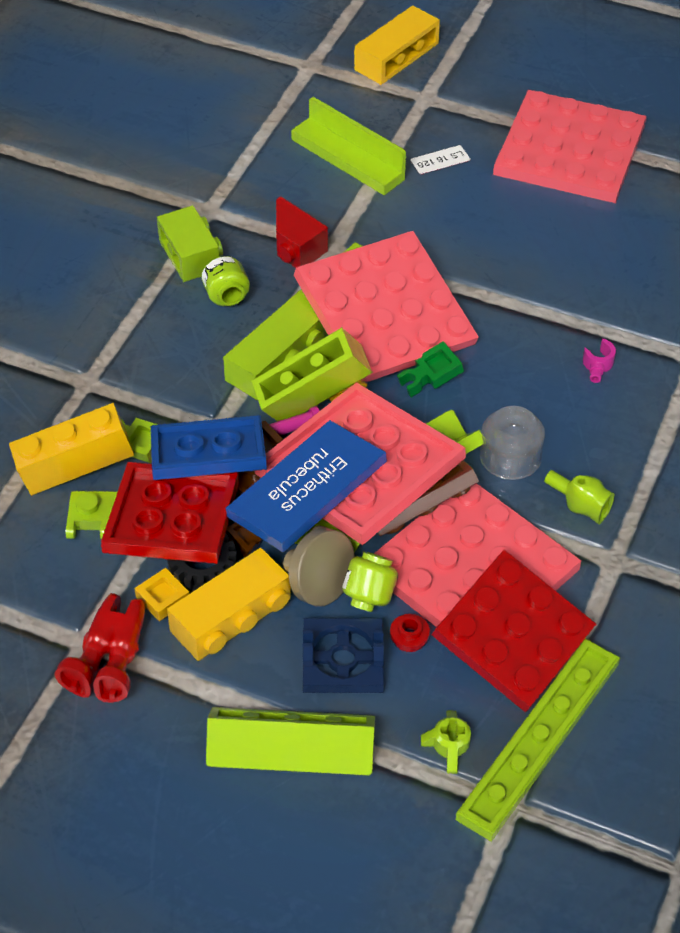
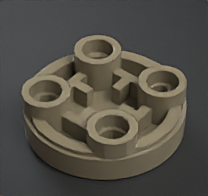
[283,525,355,606]

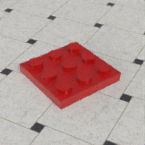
[101,462,239,564]
[431,549,596,713]

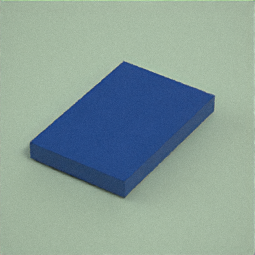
[150,415,267,480]

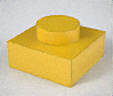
[134,568,189,621]

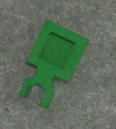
[397,341,464,398]

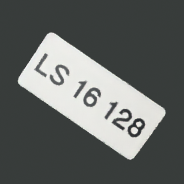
[411,145,470,174]

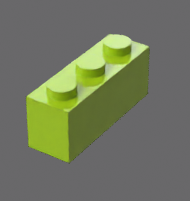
[251,328,373,421]

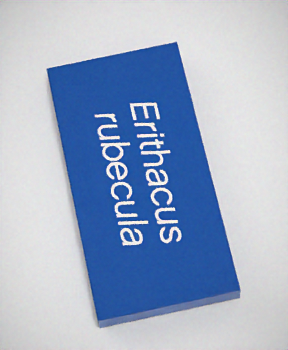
[226,420,387,552]

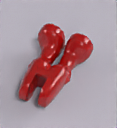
[55,593,146,703]

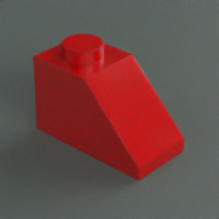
[276,196,328,268]

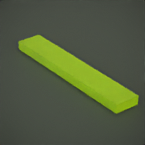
[456,638,620,842]

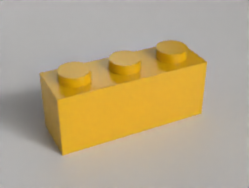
[354,5,440,85]
[9,403,134,496]
[167,547,291,661]

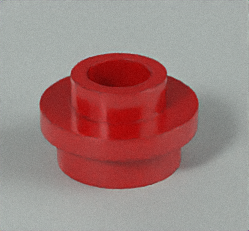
[390,614,430,652]

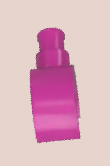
[582,339,616,383]

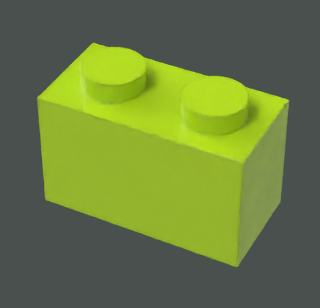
[157,205,223,282]

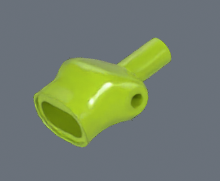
[544,470,615,524]

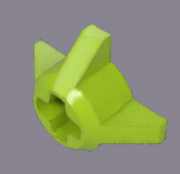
[421,710,471,774]

